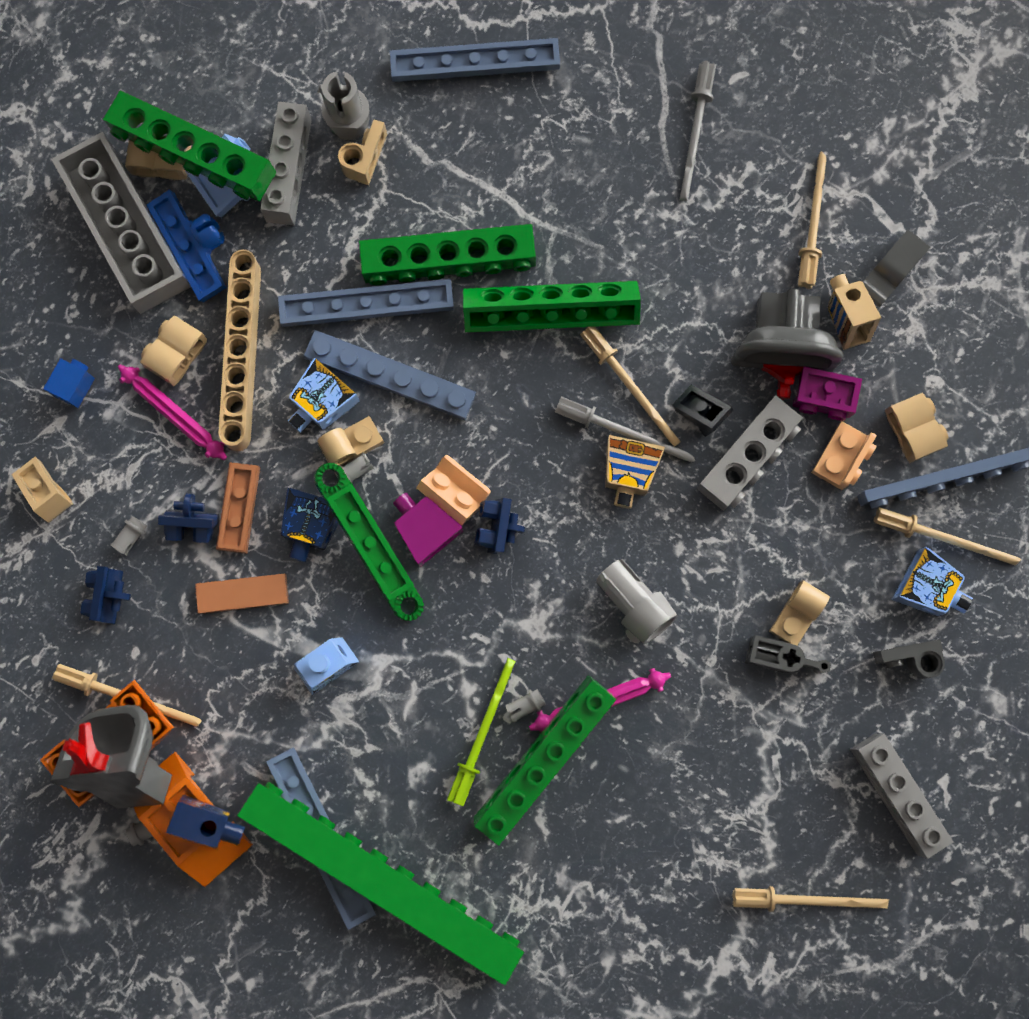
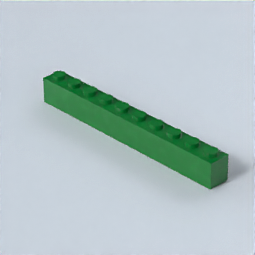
[237,782,524,986]

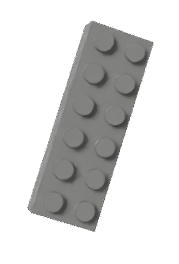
[51,132,191,314]

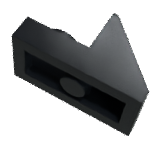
[672,384,733,436]

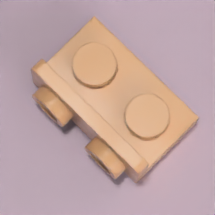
[811,421,877,490]
[417,455,491,526]

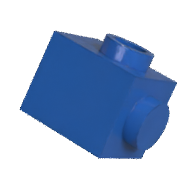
[43,358,95,408]

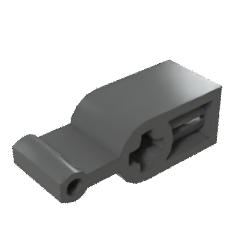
[863,229,931,307]
[745,635,831,674]

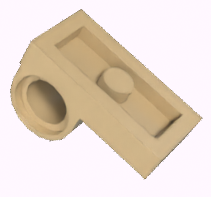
[338,120,387,185]
[317,416,384,466]
[12,457,73,523]
[769,580,830,646]

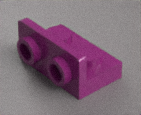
[792,367,862,421]

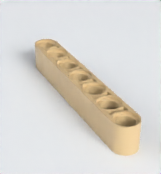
[218,249,261,452]

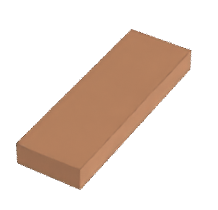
[216,462,260,554]
[196,573,289,614]

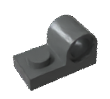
[873,639,945,679]

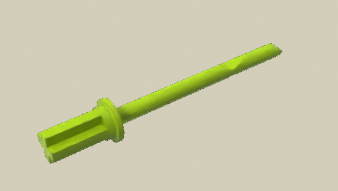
[447,658,516,806]

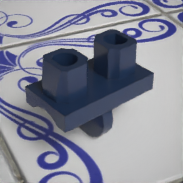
[158,493,219,543]
[474,498,525,554]
[80,566,131,624]

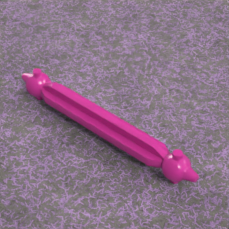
[118,364,227,460]
[529,668,671,732]

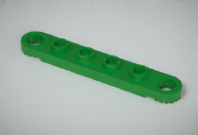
[314,463,424,621]

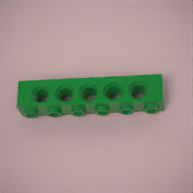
[103,90,276,202]
[359,224,536,286]
[463,281,641,333]
[473,675,617,846]

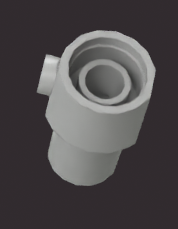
[317,72,369,140]
[596,559,677,644]

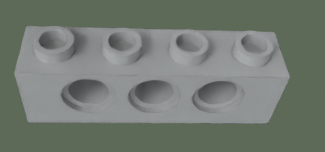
[260,101,312,226]
[697,395,803,511]
[850,733,954,859]

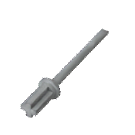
[679,61,716,201]
[555,396,695,462]

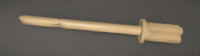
[798,151,826,289]
[580,327,680,447]
[874,507,1021,565]
[52,664,201,726]
[732,886,889,912]

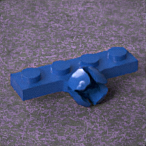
[146,189,227,303]

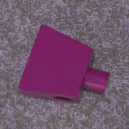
[393,492,464,567]

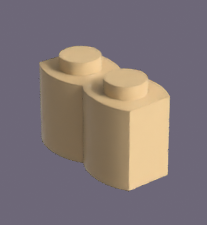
[125,134,191,180]
[140,315,207,386]
[885,392,948,463]

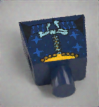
[281,488,339,563]
[166,795,245,848]

